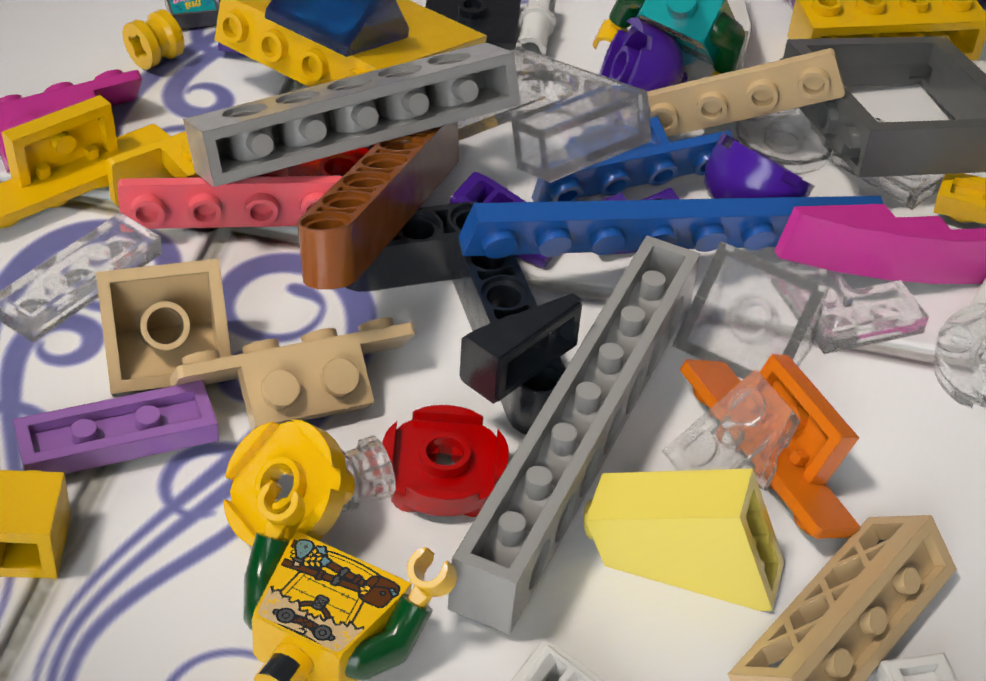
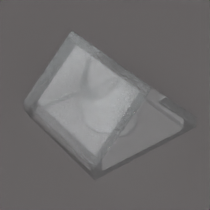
[672,241,829,383]

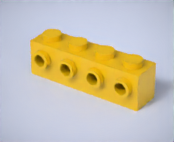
[787,0,986,60]

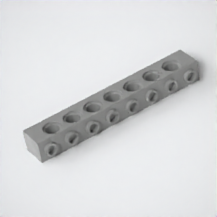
[448,235,701,635]

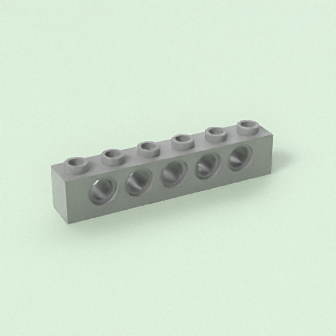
[183,43,521,187]

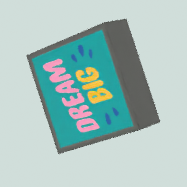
[165,0,219,29]

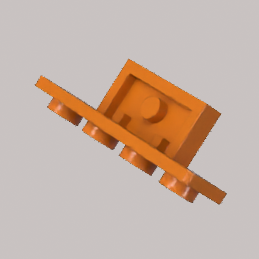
[680,354,860,539]

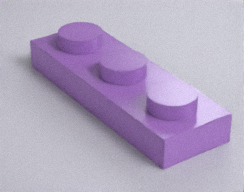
[13,380,219,474]

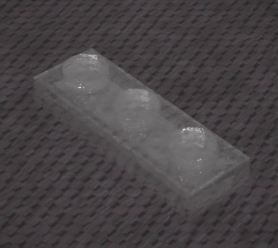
[0,213,162,343]

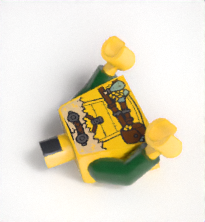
[243,482,457,681]

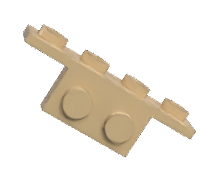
[633,48,845,137]
[169,317,415,431]

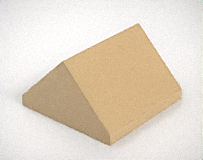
[96,258,231,394]

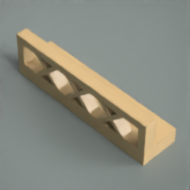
[727,515,957,681]

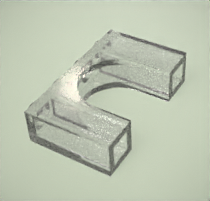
[458,47,651,183]

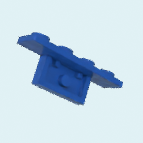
[531,116,734,202]

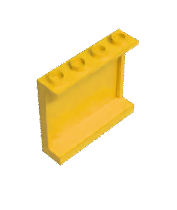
[214,0,487,87]

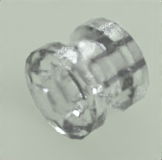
[341,436,396,513]

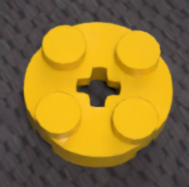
[223,419,355,546]

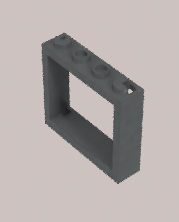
[780,36,986,178]

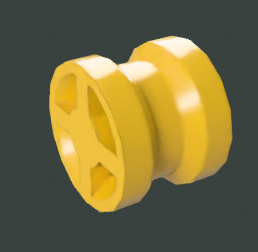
[122,9,185,70]

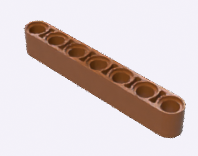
[297,122,459,290]

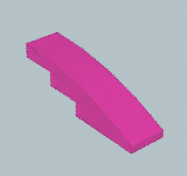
[774,204,986,284]

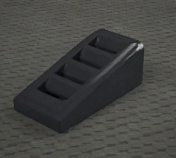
[459,293,582,404]

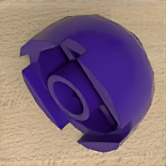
[597,17,688,120]
[704,133,815,199]

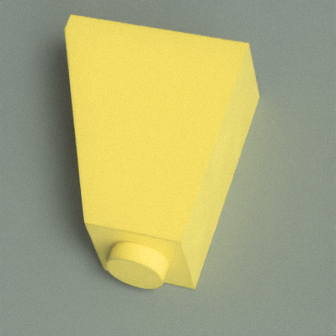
[583,468,784,611]

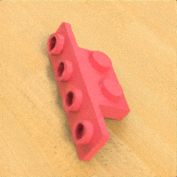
[117,168,343,229]

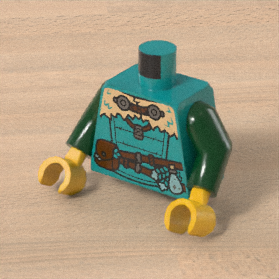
[593,0,745,76]

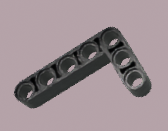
[346,202,566,434]

